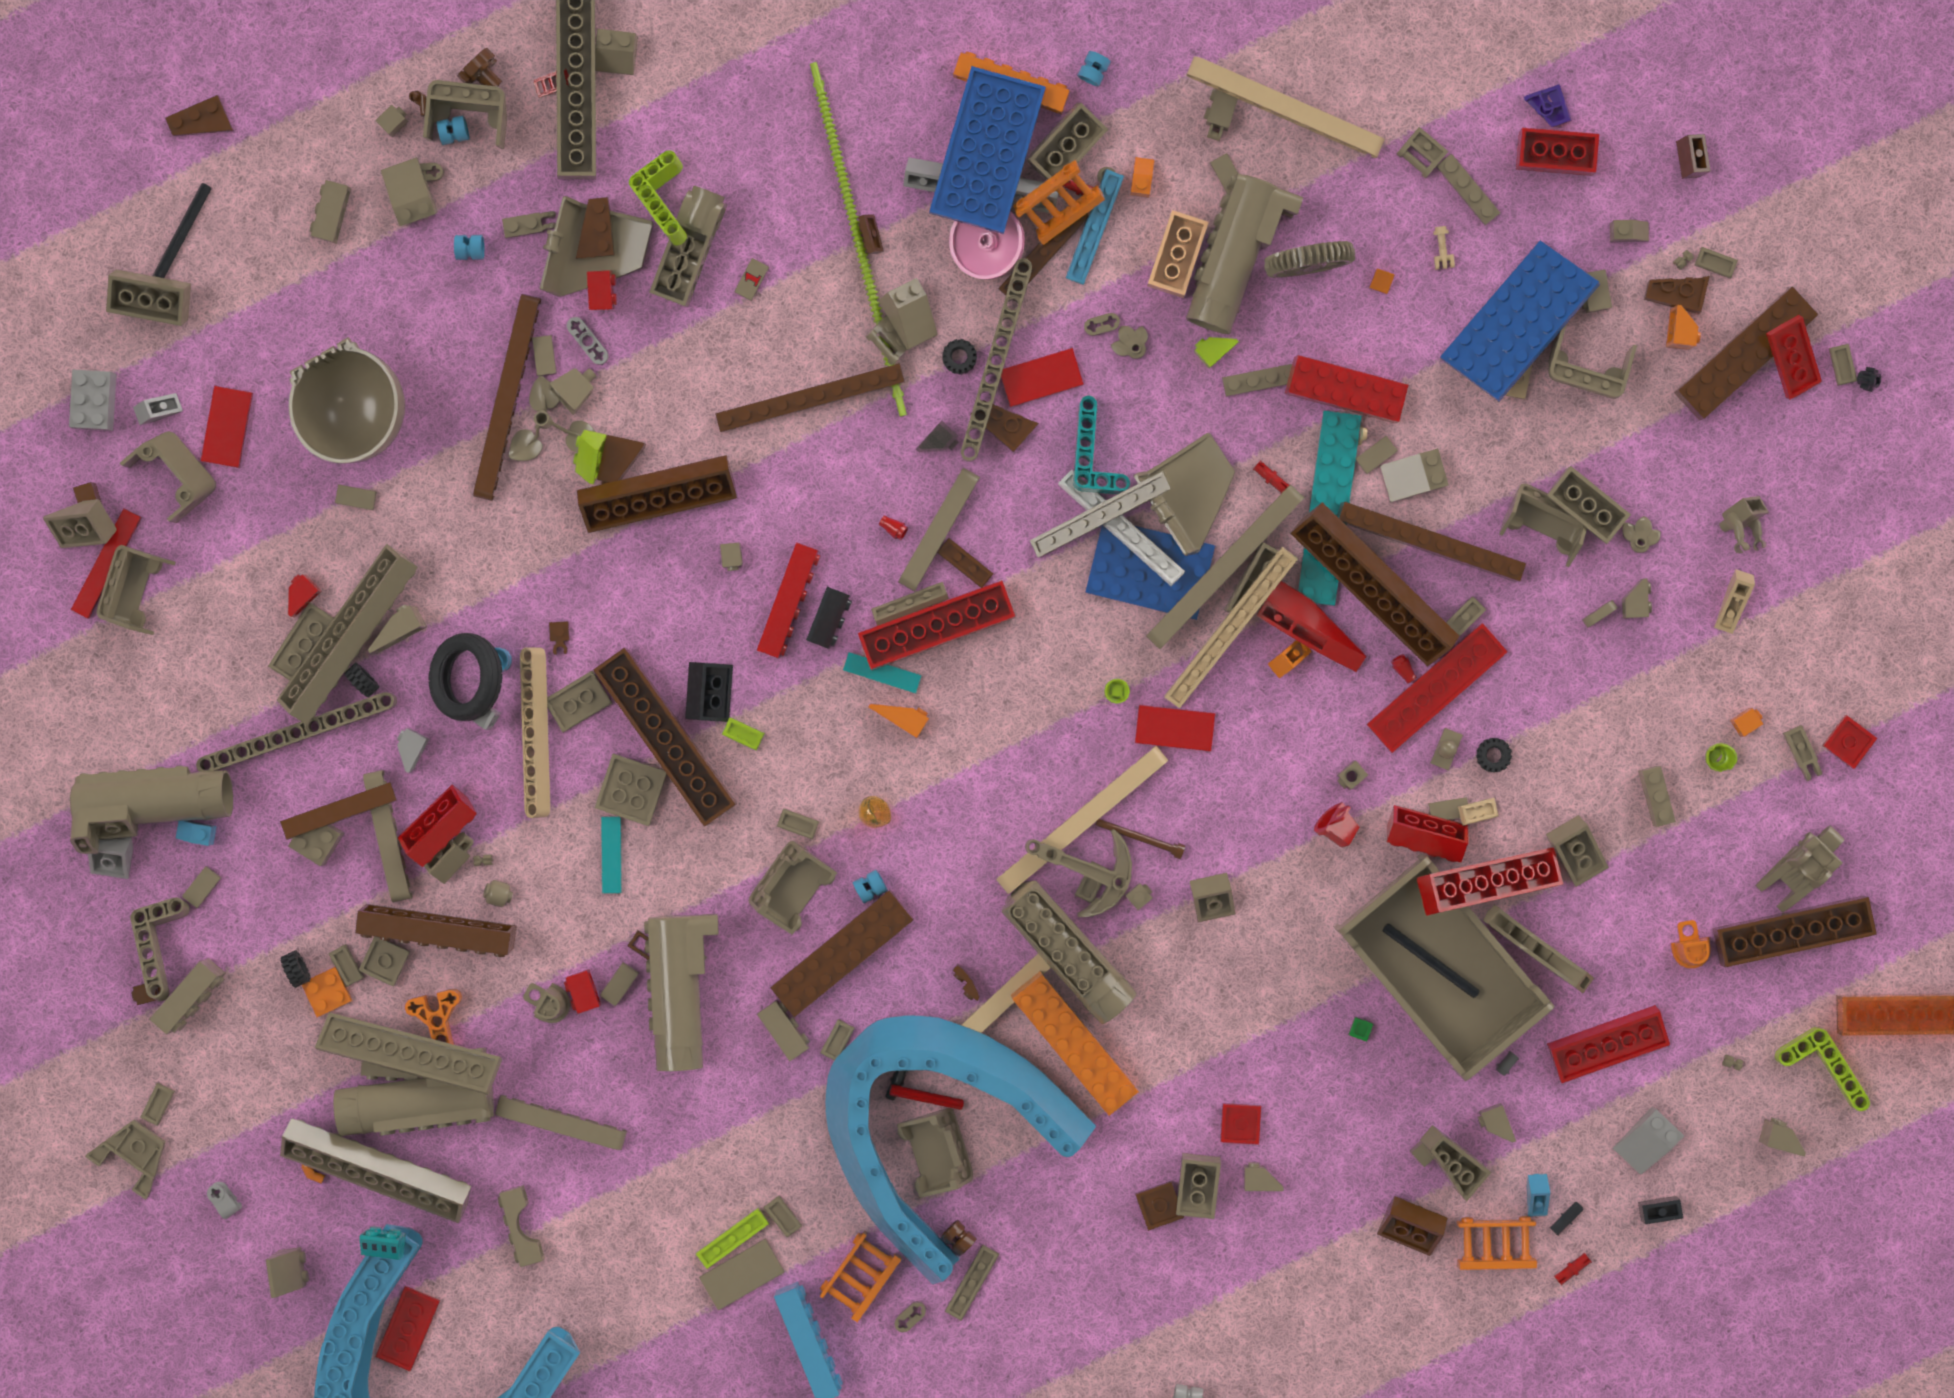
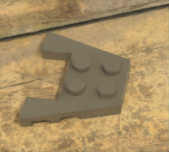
[85,1120,166,1200]

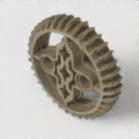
[1264,241,1355,278]

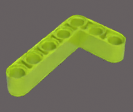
[629,150,687,246]
[1775,1027,1870,1111]

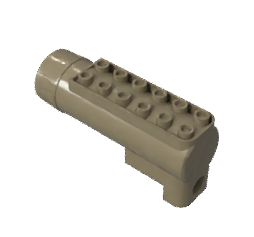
[1186,173,1303,334]
[70,766,233,854]
[1001,881,1137,1024]
[644,914,719,1071]
[333,1048,494,1136]

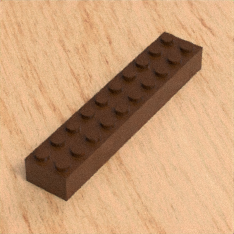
[1290,502,1459,667]
[593,647,737,827]

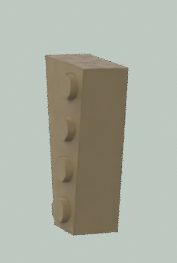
[1224,542,1297,613]
[1420,1125,1492,1202]

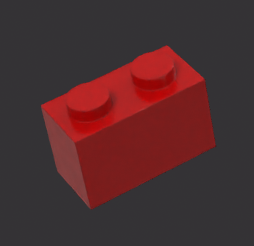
[587,270,617,310]
[564,969,602,1014]

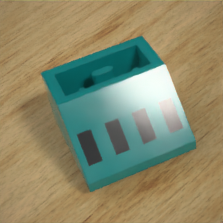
[359,1226,406,1260]

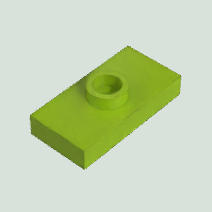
[722,717,765,751]

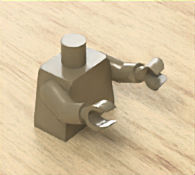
[1719,496,1769,554]

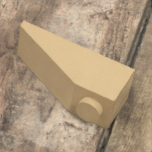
[1714,569,1755,634]

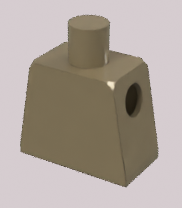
[548,368,596,415]

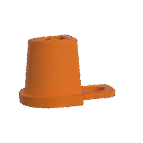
[1670,920,1711,969]

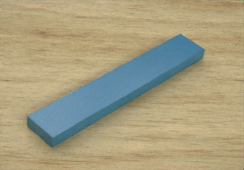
[1065,169,1124,285]

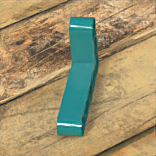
[1073,395,1130,495]

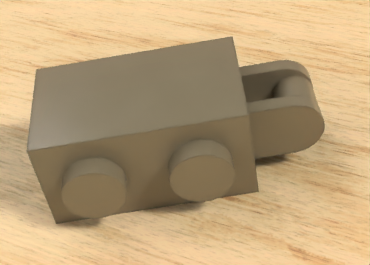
[1204,89,1238,141]
[424,832,474,884]

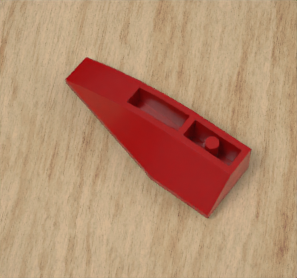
[1257,580,1367,672]

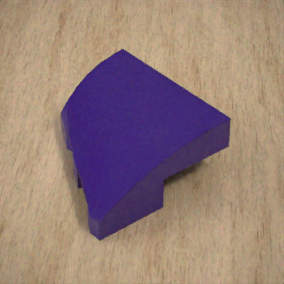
[1523,84,1572,127]

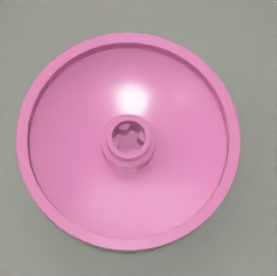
[949,211,1025,280]

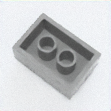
[69,370,116,431]

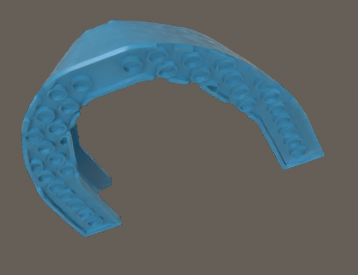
[825,1015,1096,1285]
[314,1224,580,1398]

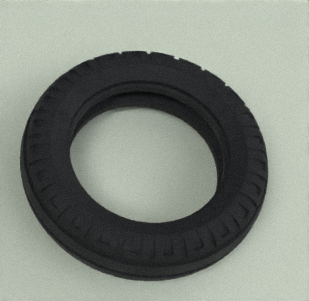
[428,633,503,721]

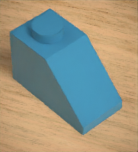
[176,821,217,846]
[1526,1174,1550,1217]

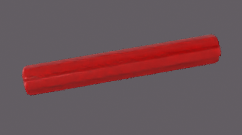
[889,1085,964,1110]

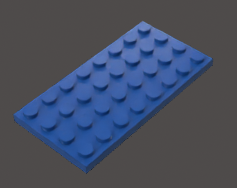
[929,66,1046,234]
[1440,240,1600,402]

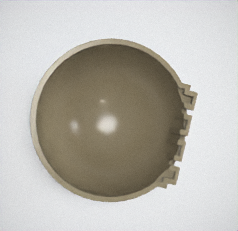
[289,337,405,464]

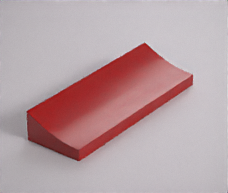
[1547,1005,1670,1083]

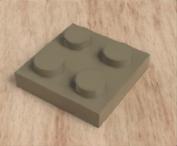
[359,936,411,987]

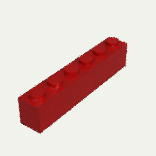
[757,542,821,658]

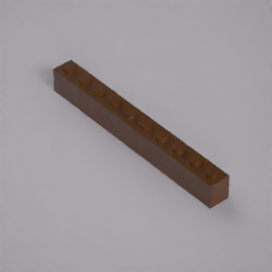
[1337,502,1526,582]

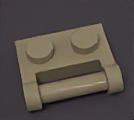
[1396,127,1449,179]
[865,315,907,365]

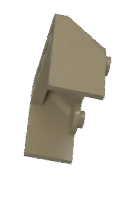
[423,80,507,149]
[1548,324,1637,399]
[120,431,216,523]
[1499,484,1587,567]
[97,545,176,635]

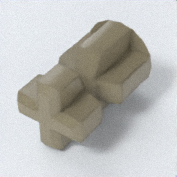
[1673,250,1694,270]
[473,854,493,866]
[1722,1055,1743,1071]

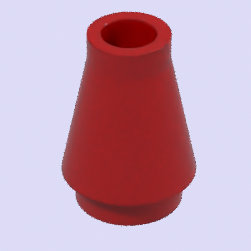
[879,515,908,540]
[1391,654,1417,684]

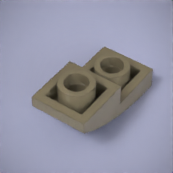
[600,962,639,1006]

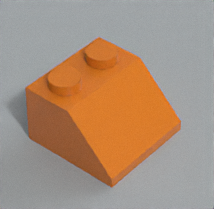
[1666,305,1701,350]

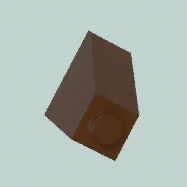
[597,435,646,484]

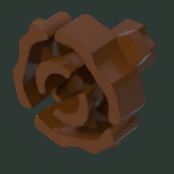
[457,48,502,87]

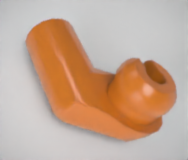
[301,1164,325,1184]

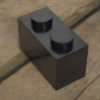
[1638,1196,1684,1225]

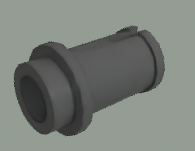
[1496,1051,1519,1076]

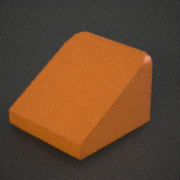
[1369,268,1395,294]

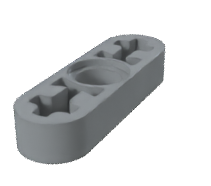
[567,317,609,365]

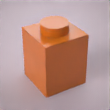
[1730,708,1763,737]

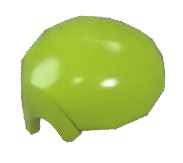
[1705,743,1737,772]

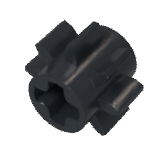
[1857,367,1882,392]

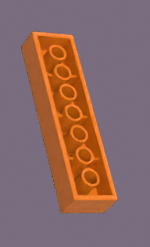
[1011,971,1139,1116]

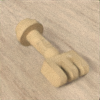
[1433,226,1455,270]

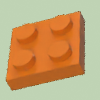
[302,967,352,1017]

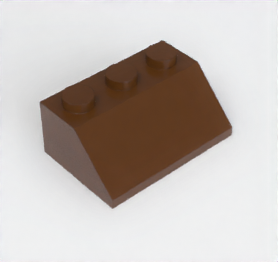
[1377,1196,1448,1256]

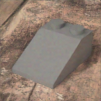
[1613,1107,1684,1175]

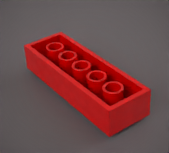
[1284,355,1409,423]

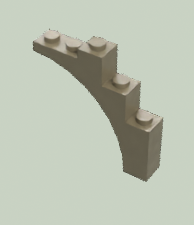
[1483,904,1594,993]

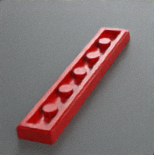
[70,508,142,619]

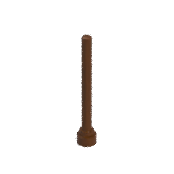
[1095,819,1186,860]

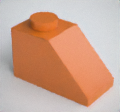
[1130,157,1154,198]
[1268,640,1312,679]

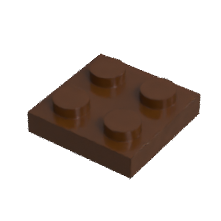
[1135,1181,1184,1231]

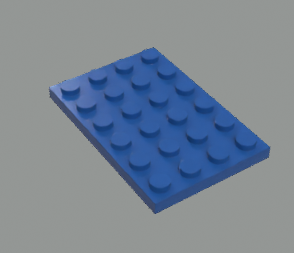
[1085,525,1215,620]

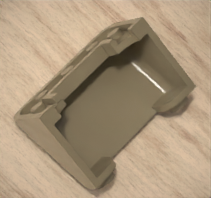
[748,841,837,935]
[897,1108,973,1198]

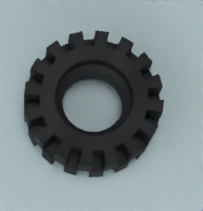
[942,339,977,375]
[344,662,379,698]
[1476,738,1512,773]
[280,950,311,988]

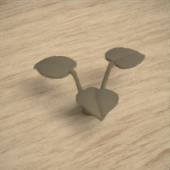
[508,376,596,461]

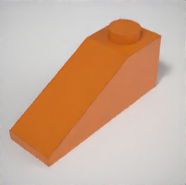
[868,704,929,738]

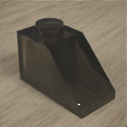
[916,421,959,453]

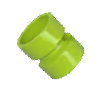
[1104,679,1130,704]

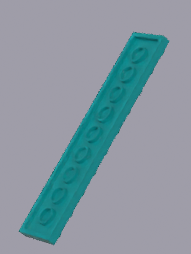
[1298,410,1362,606]

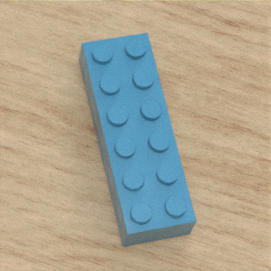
[774,1281,843,1398]

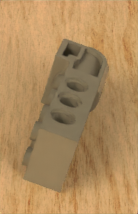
[649,185,727,307]

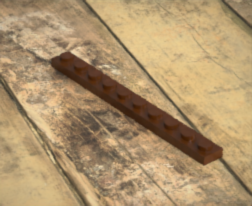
[715,363,905,432]

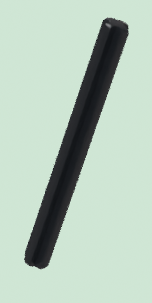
[152,183,211,278]
[1382,923,1480,998]

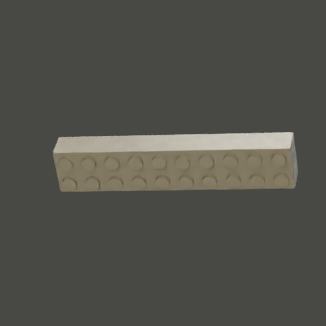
[556,0,596,180]
[277,544,418,724]
[280,1118,471,1223]

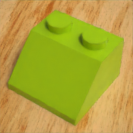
[573,430,607,484]

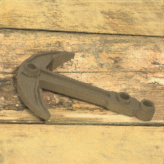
[1025,829,1132,917]

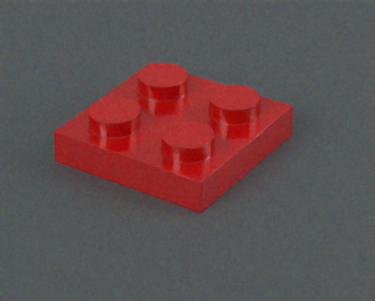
[1822,715,1878,769]
[1220,1103,1261,1145]

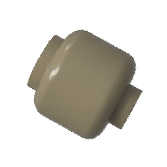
[483,880,513,907]

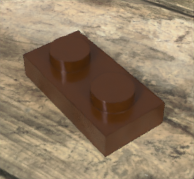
[858,214,884,254]

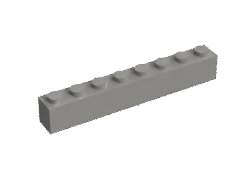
[903,157,1058,213]

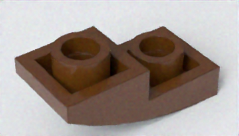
[953,964,980,1001]

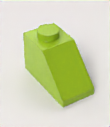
[1194,337,1239,368]

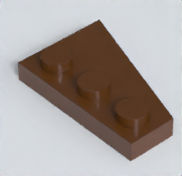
[165,95,234,136]
[576,197,615,259]
[1644,276,1710,314]
[970,400,1039,453]

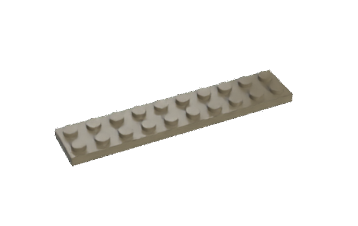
[315,1012,502,1095]

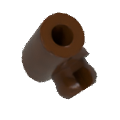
[409,91,427,117]

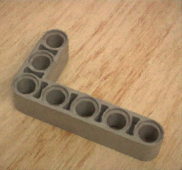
[130,897,190,1001]

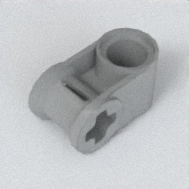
[207,1182,242,1220]

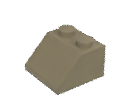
[595,29,638,75]
[1190,873,1236,922]
[1759,1117,1806,1157]

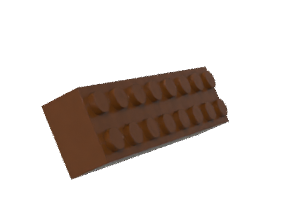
[1674,286,1819,421]
[577,455,737,533]
[770,890,914,1017]
[1712,896,1877,968]
[355,904,517,957]

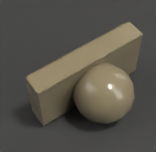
[1430,728,1463,771]

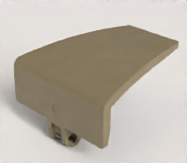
[540,196,654,297]
[1134,433,1235,556]

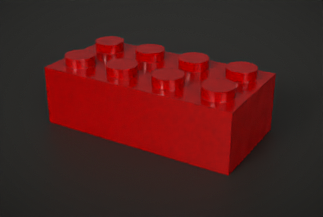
[1516,127,1600,176]
[398,784,477,868]
[1387,805,1468,863]

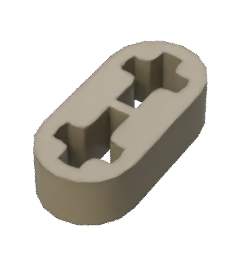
[420,163,444,182]
[1084,313,1120,336]
[1582,600,1618,628]
[894,1301,926,1333]

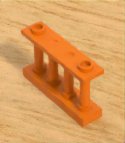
[1013,160,1105,245]
[1457,1216,1537,1270]
[819,1230,902,1323]

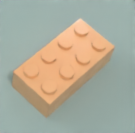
[1147,210,1209,298]

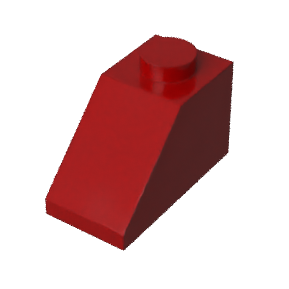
[288,574,322,618]

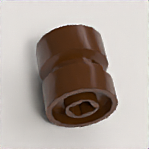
[941,1220,977,1256]

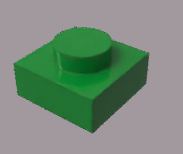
[1348,1017,1373,1042]

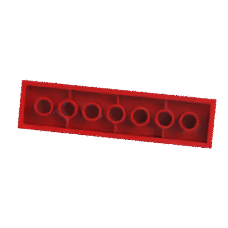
[858,580,1016,670]
[1417,847,1564,916]

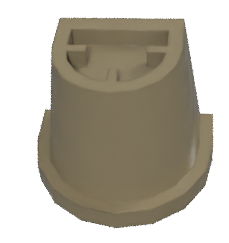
[523,983,571,1023]

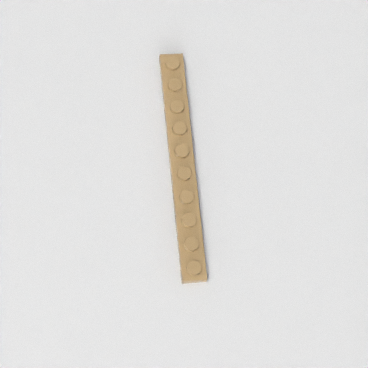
[1164,547,1298,708]

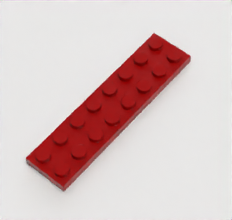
[1366,623,1508,753]

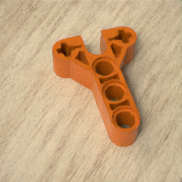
[405,989,462,1045]

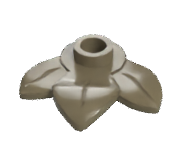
[1111,326,1148,359]
[1622,516,1661,553]

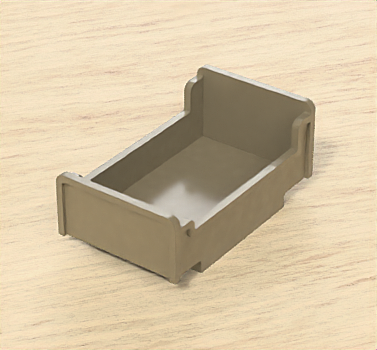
[1333,853,1555,1081]

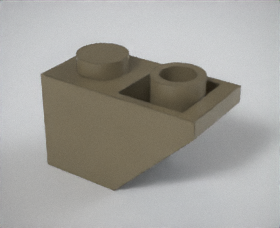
[1622,578,1652,618]

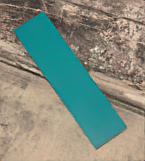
[843,652,922,694]
[601,816,622,893]

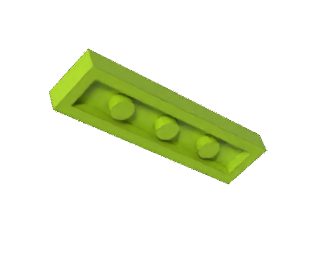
[696,1208,769,1269]

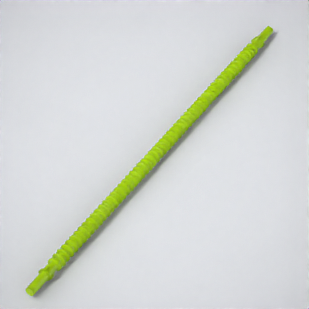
[810,62,907,417]

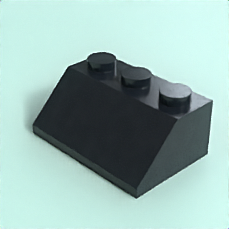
[806,586,852,649]
[685,662,733,722]

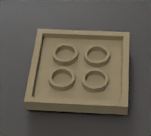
[595,753,667,826]

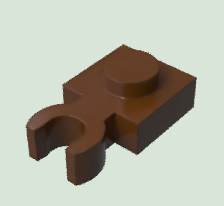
[549,621,570,655]

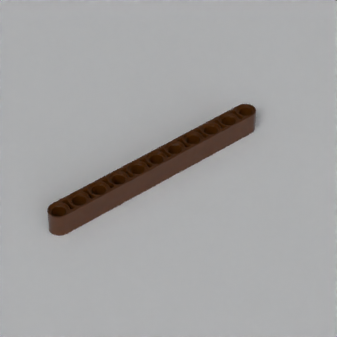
[473,294,541,501]

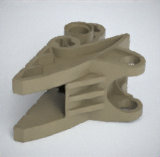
[1755,825,1845,912]

